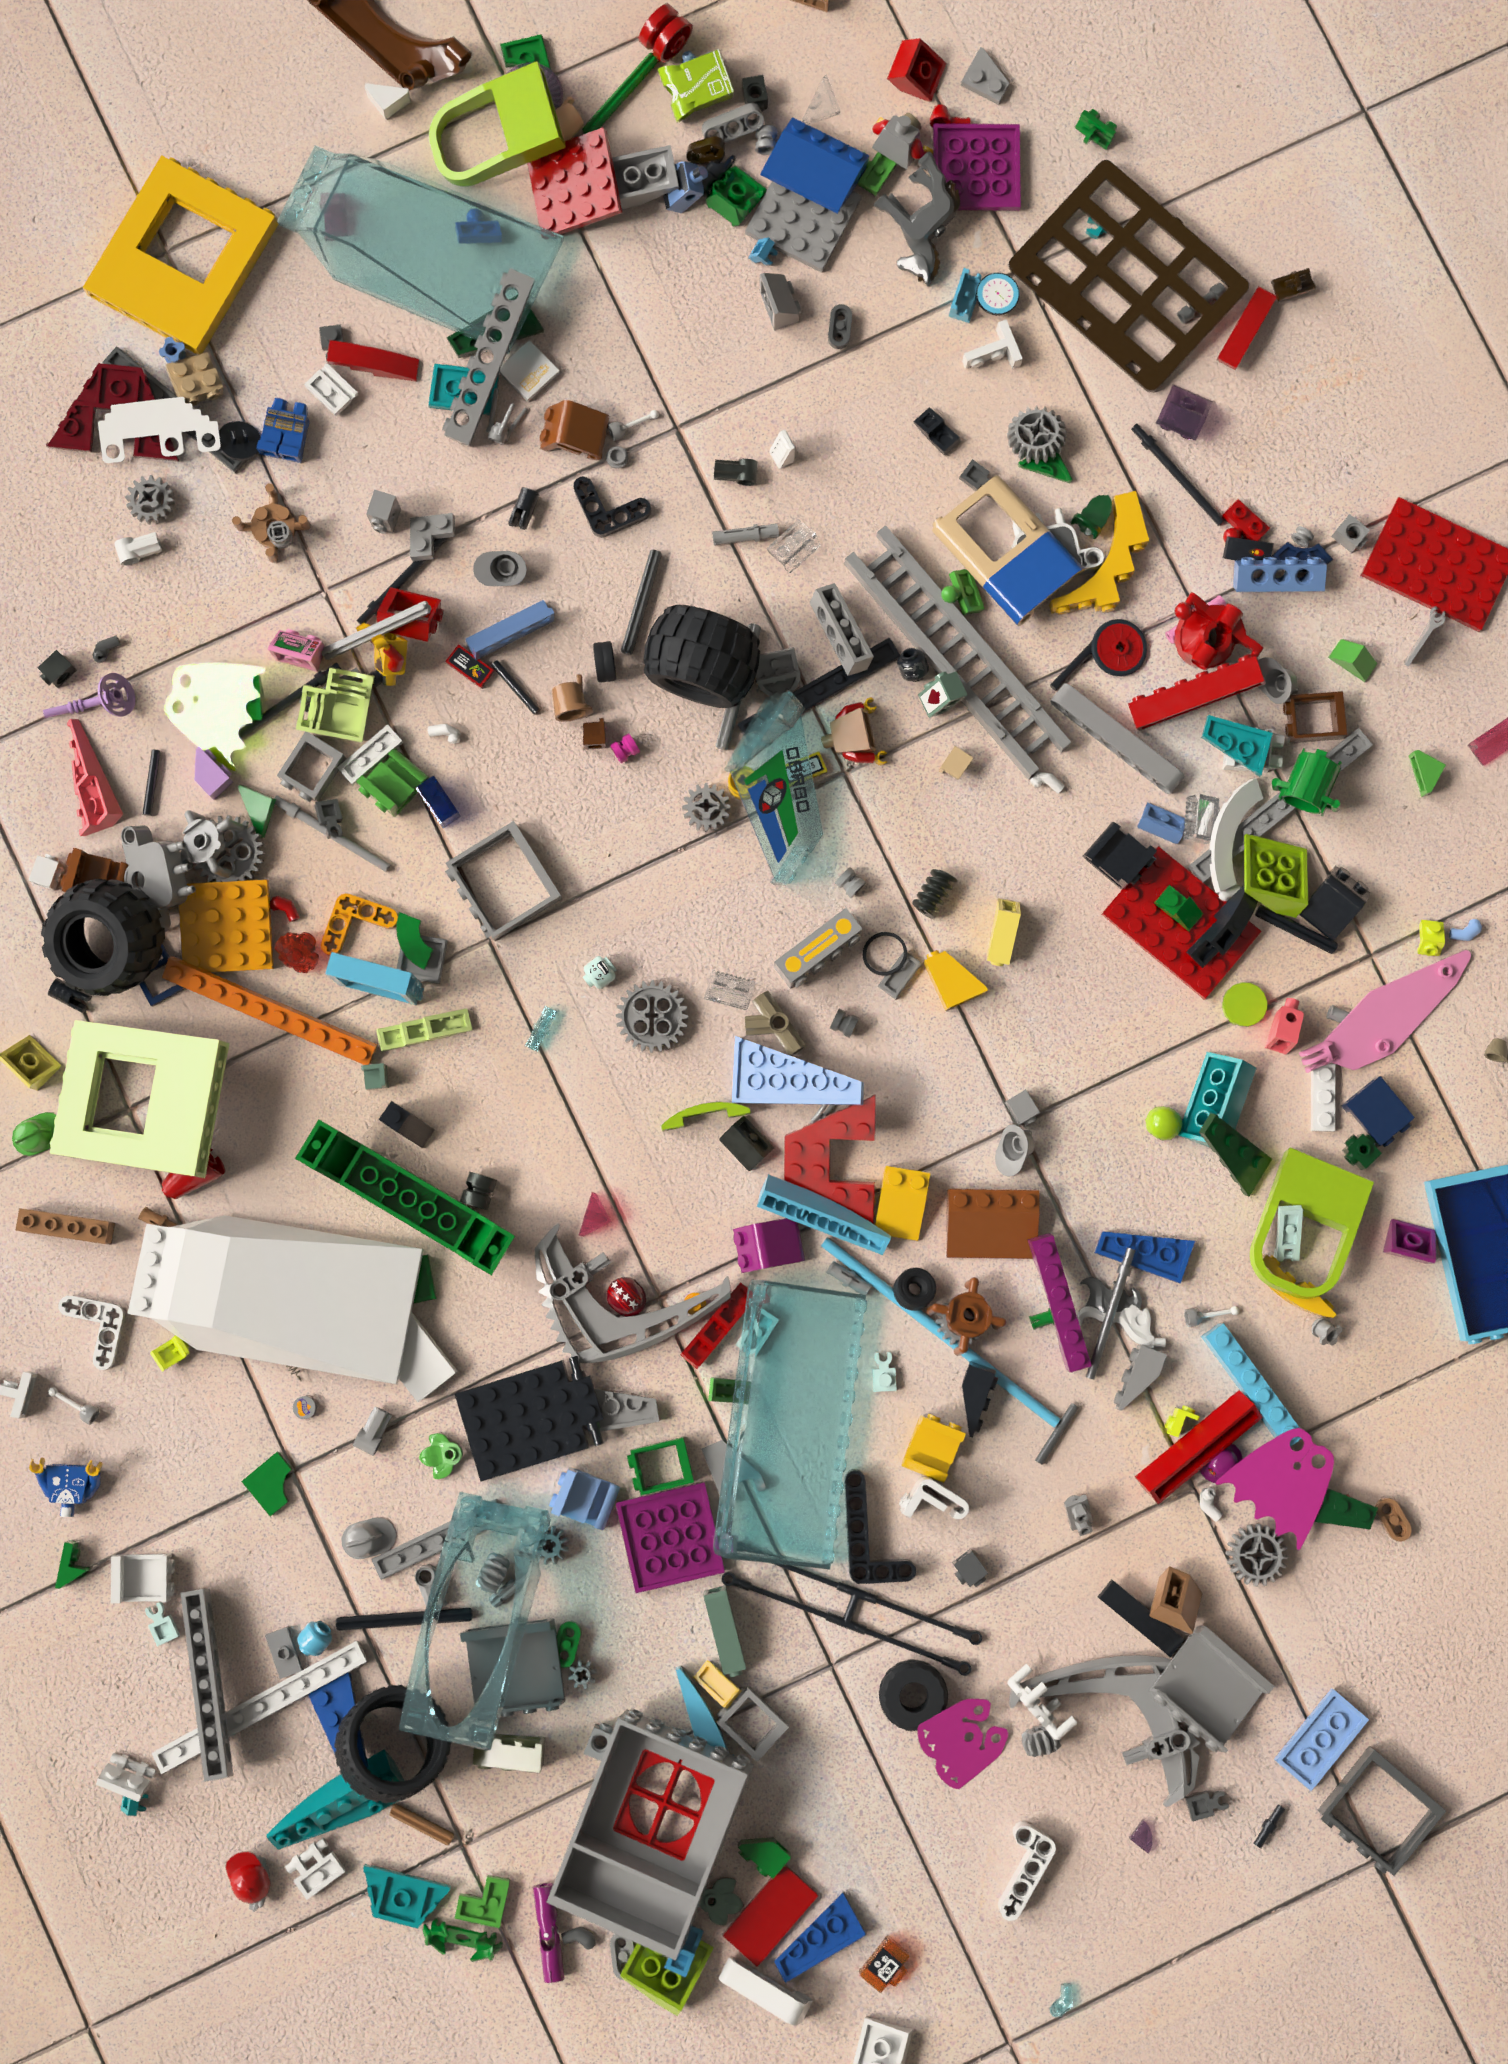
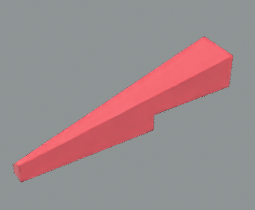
[67,719,123,836]

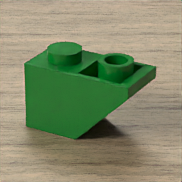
[738,1837,791,1879]

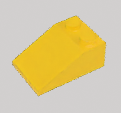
[875,1166,930,1241]

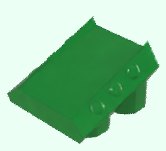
[705,165,767,227]

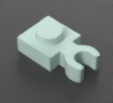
[872,1352,897,1392]
[145,1601,180,1646]

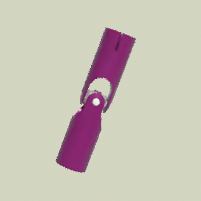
[533,1883,565,1983]

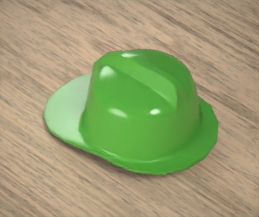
[12,1112,56,1156]

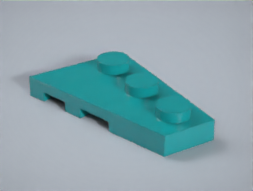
[1201,715,1273,777]

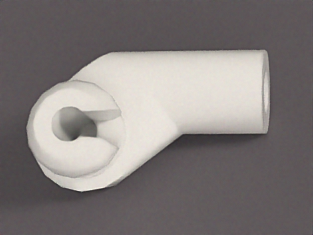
[1030,772,1064,793]

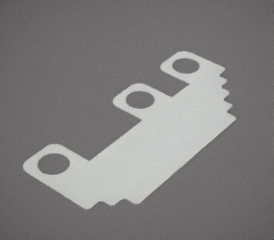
[98,397,220,463]

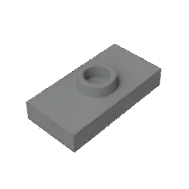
[265,1626,303,1679]

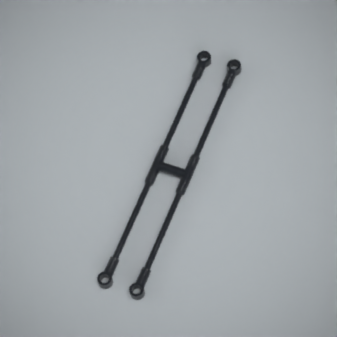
[722,1541,982,1676]

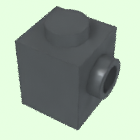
[952,1549,988,1587]

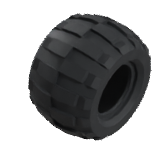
[644,605,760,708]
[41,879,165,996]

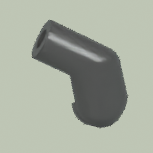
[92,635,121,663]
[561,1927,596,1950]

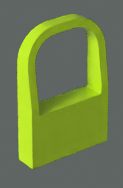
[429,61,566,187]
[1250,1148,1374,1299]

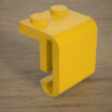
[901,1413,966,1483]

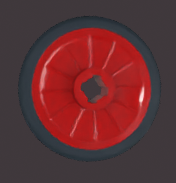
[1091,619,1147,677]

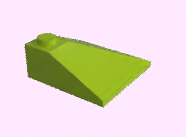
[1244,834,1308,918]
[620,1940,714,2016]

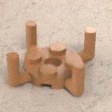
[232,483,311,563]

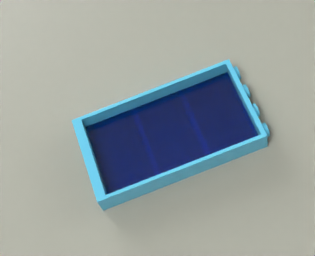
[1424,1165,1508,1345]

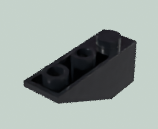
[962,1361,998,1438]

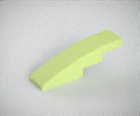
[376,1008,472,1052]

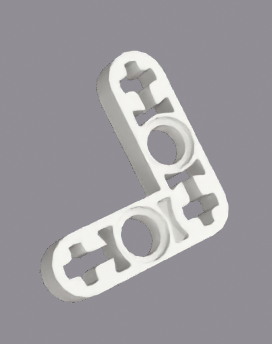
[58,1296,126,1370]

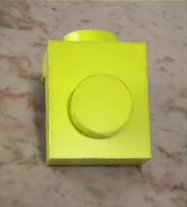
[1417,920,1445,956]
[150,1335,189,1372]
[1165,1406,1200,1437]

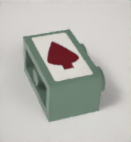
[918,671,967,718]

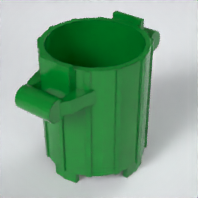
[1272,748,1342,816]

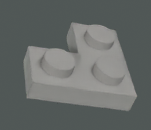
[410,513,455,561]

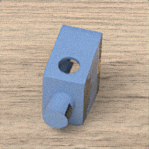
[663,161,708,213]

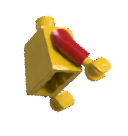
[356,623,408,686]

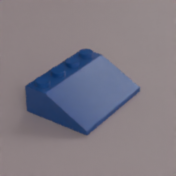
[760,117,869,214]

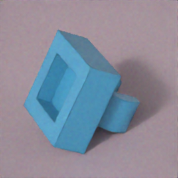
[748,237,778,266]

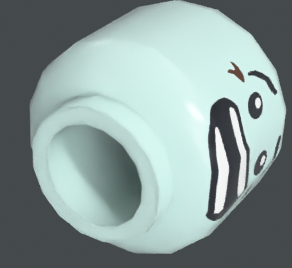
[583,956,617,989]

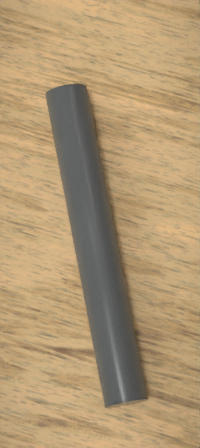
[1035,1403,1079,1465]

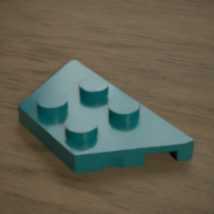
[363,1864,451,1929]

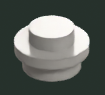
[606,446,628,469]

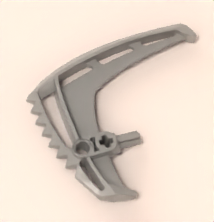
[535,1224,731,1363]
[1009,1655,1200,1807]

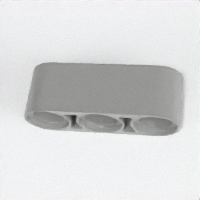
[702,103,764,142]

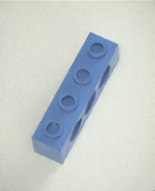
[1233,557,1327,592]

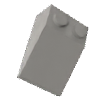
[612,145,679,209]

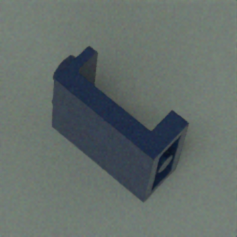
[1341,1076,1415,1147]

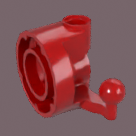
[1174,592,1264,670]

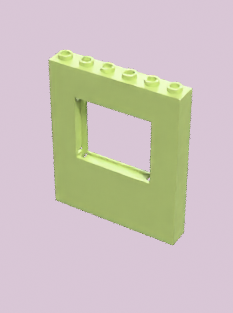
[50,1020,230,1178]

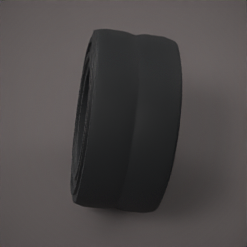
[593,641,616,683]
[893,1267,936,1311]

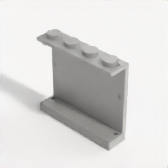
[1149,1626,1275,1753]

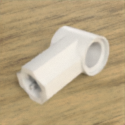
[114,532,162,566]

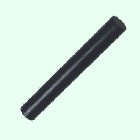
[1050,641,1092,691]
[491,660,541,715]
[142,749,161,816]

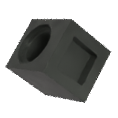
[742,75,768,111]
[37,649,77,688]

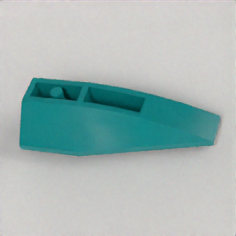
[266,1749,405,1850]

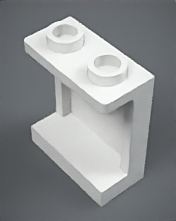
[111,1554,175,1603]

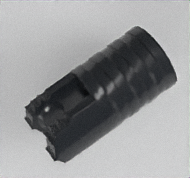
[508,487,540,530]
[48,978,92,1013]

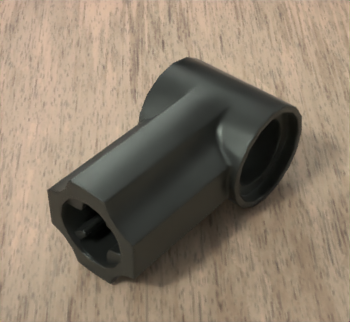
[714,458,758,486]

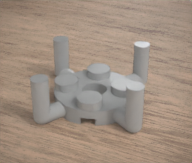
[180,810,244,878]

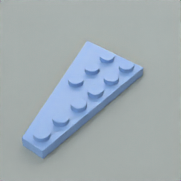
[732,1036,864,1105]

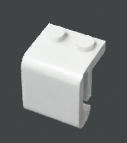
[899,1476,969,1519]

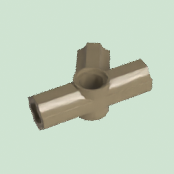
[745,991,806,1056]

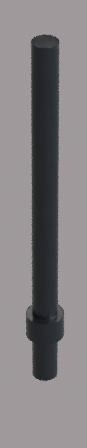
[1131,423,1225,526]
[356,537,449,625]
[228,662,341,745]

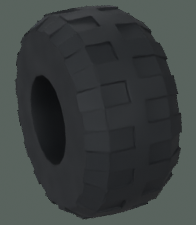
[879,1659,948,1731]

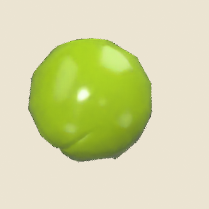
[1145,1106,1182,1141]

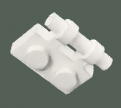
[96,1753,156,1802]
[285,1838,346,1900]

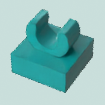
[121,1793,149,1816]

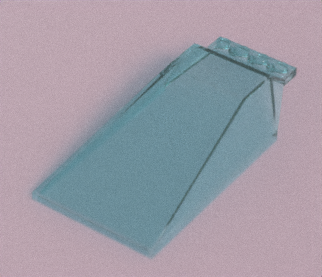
[277,145,564,354]

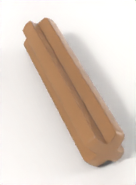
[389,1804,454,1846]

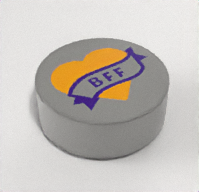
[293,1396,317,1419]

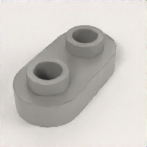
[610,1933,634,1980]

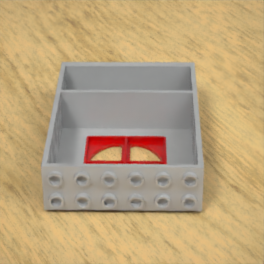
[547,1709,754,1960]

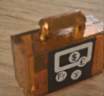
[859,1935,910,1993]

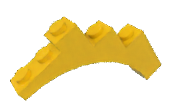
[1049,491,1149,615]

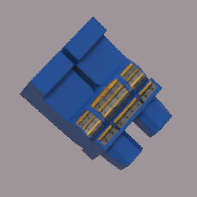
[256,398,310,463]

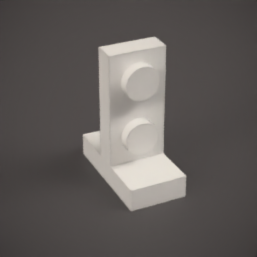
[962,319,1023,369]
[0,1371,38,1419]

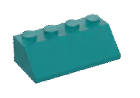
[1178,1052,1257,1147]

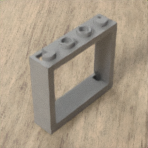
[445,821,562,941]

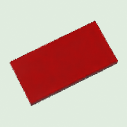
[722,1864,818,1967]

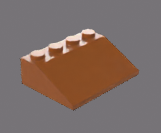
[946,1189,1039,1259]

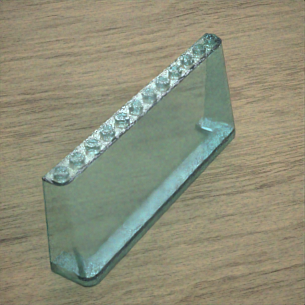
[713,1280,867,1570]

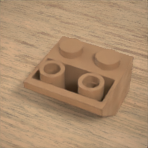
[1149,1566,1203,1634]

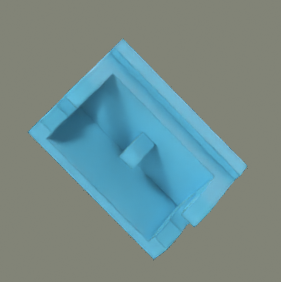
[949,268,982,323]

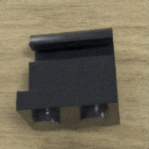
[1083,822,1157,890]
[1299,865,1370,941]

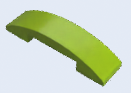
[661,1102,750,1132]

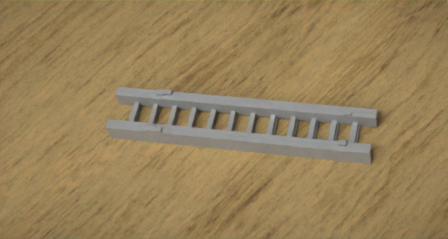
[844,525,1071,780]

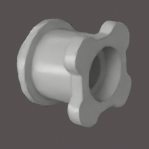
[1311,1317,1343,1346]

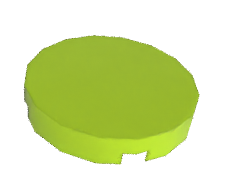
[1222,982,1267,1027]

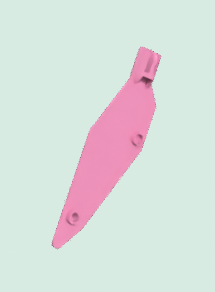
[1299,950,1471,1073]

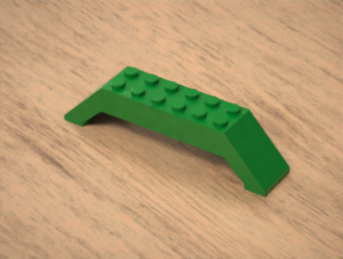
[295,1119,515,1276]

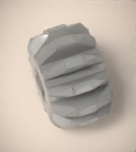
[531,1525,569,1565]
[476,1552,510,1594]
[1021,1725,1061,1757]

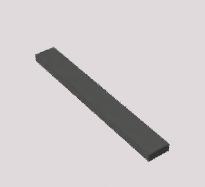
[102,346,247,474]

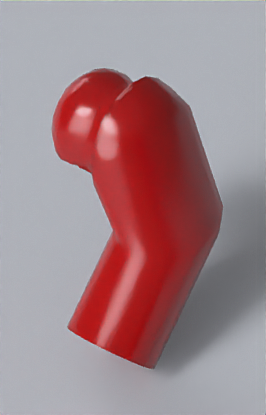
[270,896,300,922]

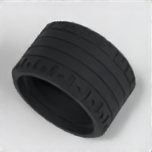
[334,1685,451,1803]

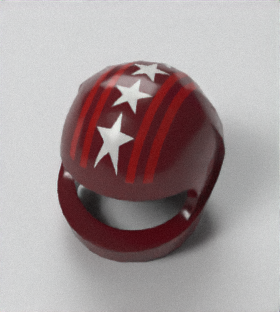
[607,1277,646,1316]

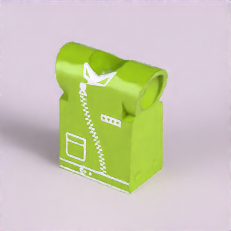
[657,49,734,123]

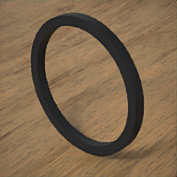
[863,932,907,976]

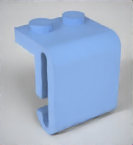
[549,1467,621,1530]

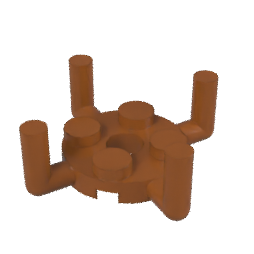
[926,1277,1006,1356]

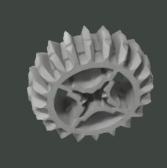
[1007,405,1067,464]
[1226,1523,1288,1587]

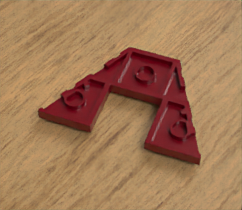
[46,363,179,462]

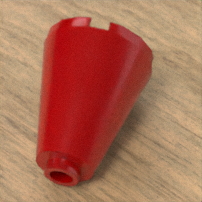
[162,1148,226,1199]

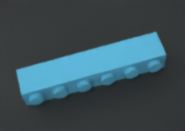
[1201,1323,1302,1447]

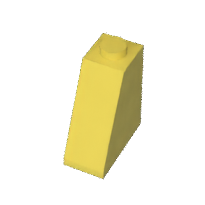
[987,898,1021,966]

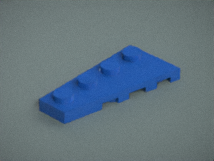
[1094,1231,1195,1284]
[308,1672,369,1768]
[774,1893,866,1983]

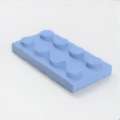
[1274,1688,1369,1791]

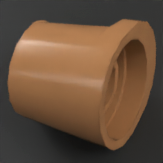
[552,674,593,722]

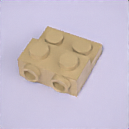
[166,352,223,406]

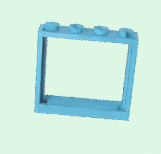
[325,952,424,1005]

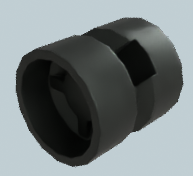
[460,1172,497,1210]

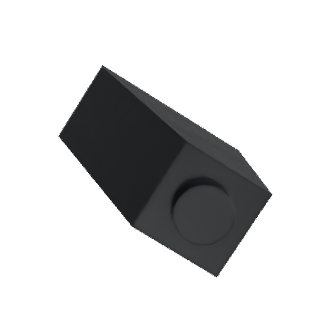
[378,1101,435,1148]

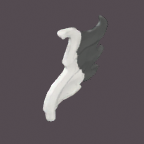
[1077,1277,1166,1348]

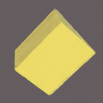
[0,1035,61,1091]

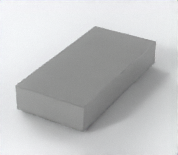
[877,952,922,1000]

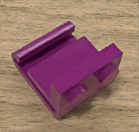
[733,1218,805,1273]

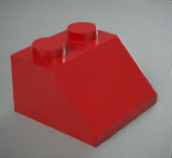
[887,38,947,102]

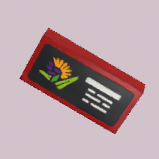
[445,644,494,689]

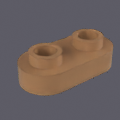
[1375,1498,1412,1542]

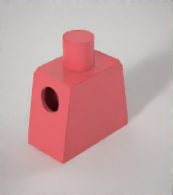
[1265,998,1304,1054]

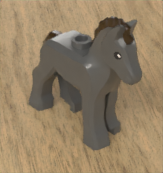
[874,151,961,287]

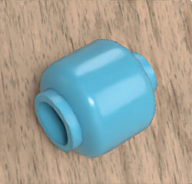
[297,1621,332,1656]

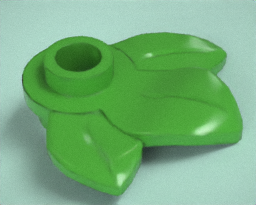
[419,1433,463,1479]

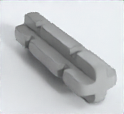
[489,1571,529,1608]

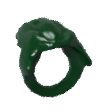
[1070,495,1112,540]

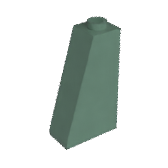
[703,1585,746,1677]

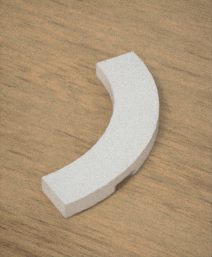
[1210,778,1264,893]

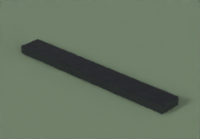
[737,637,900,744]

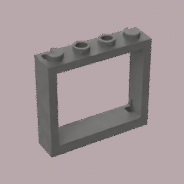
[1317,1746,1446,1876]

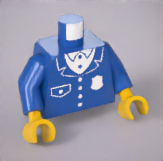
[29,1457,103,1517]

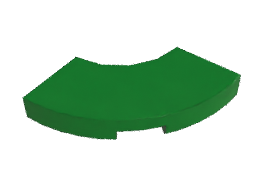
[396,912,433,970]

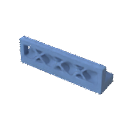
[466,600,555,660]

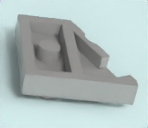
[961,47,1009,105]

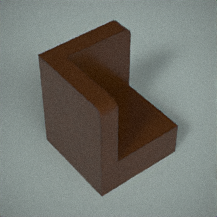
[583,718,606,750]

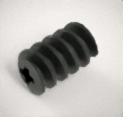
[912,869,958,919]

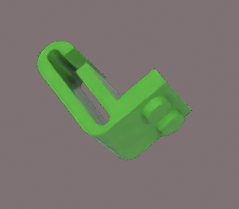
[356,748,429,817]

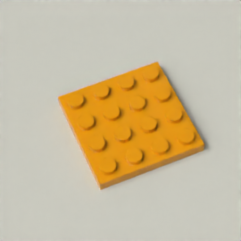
[179,880,274,972]

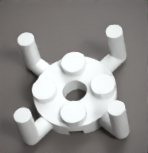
[1008,1664,1077,1740]

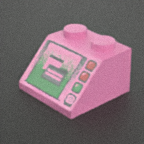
[268,629,325,672]

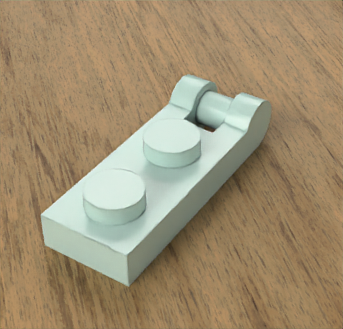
[1274,1205,1303,1262]

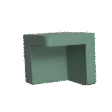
[361,1063,389,1090]

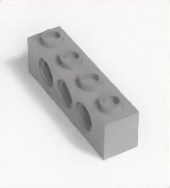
[810,583,874,676]

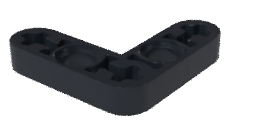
[573,476,651,538]

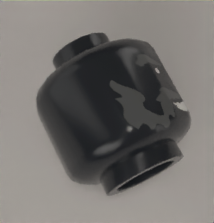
[897,648,929,682]

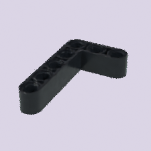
[844,1469,916,1584]

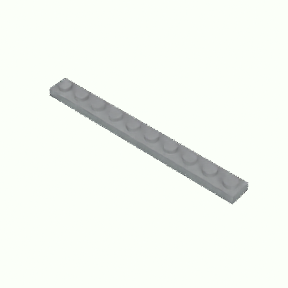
[1188,728,1373,883]

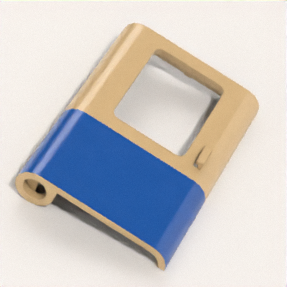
[932,475,1085,626]

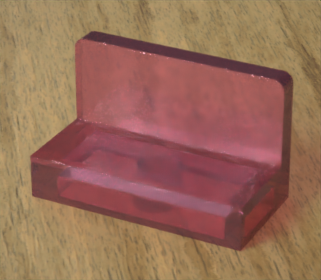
[1468,718,1508,766]

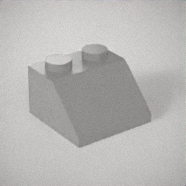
[759,273,801,330]

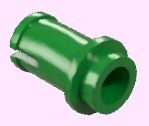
[1029,1308,1054,1330]

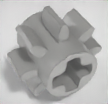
[568,1659,597,1689]

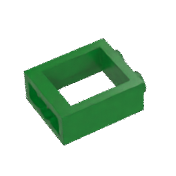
[627,1436,694,1496]

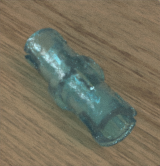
[525,1006,558,1052]

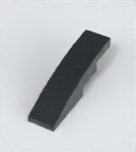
[1098,1579,1185,1657]

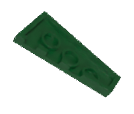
[1199,1113,1272,1197]

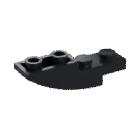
[1186,885,1258,968]

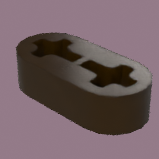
[686,136,726,165]

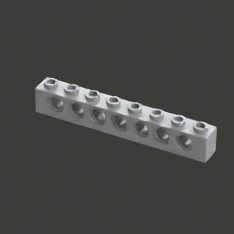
[442,268,535,447]
[180,1589,234,1782]

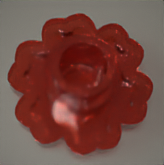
[275,932,320,973]

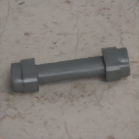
[1177,283,1226,324]

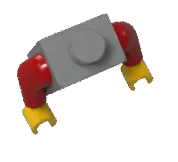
[872,115,933,170]

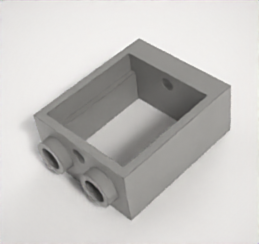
[277,731,346,802]
[717,1685,789,1762]

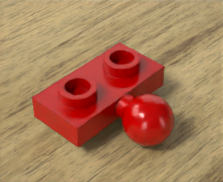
[1222,499,1270,543]

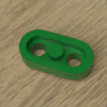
[557,1621,582,1668]

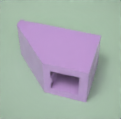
[194,746,233,800]

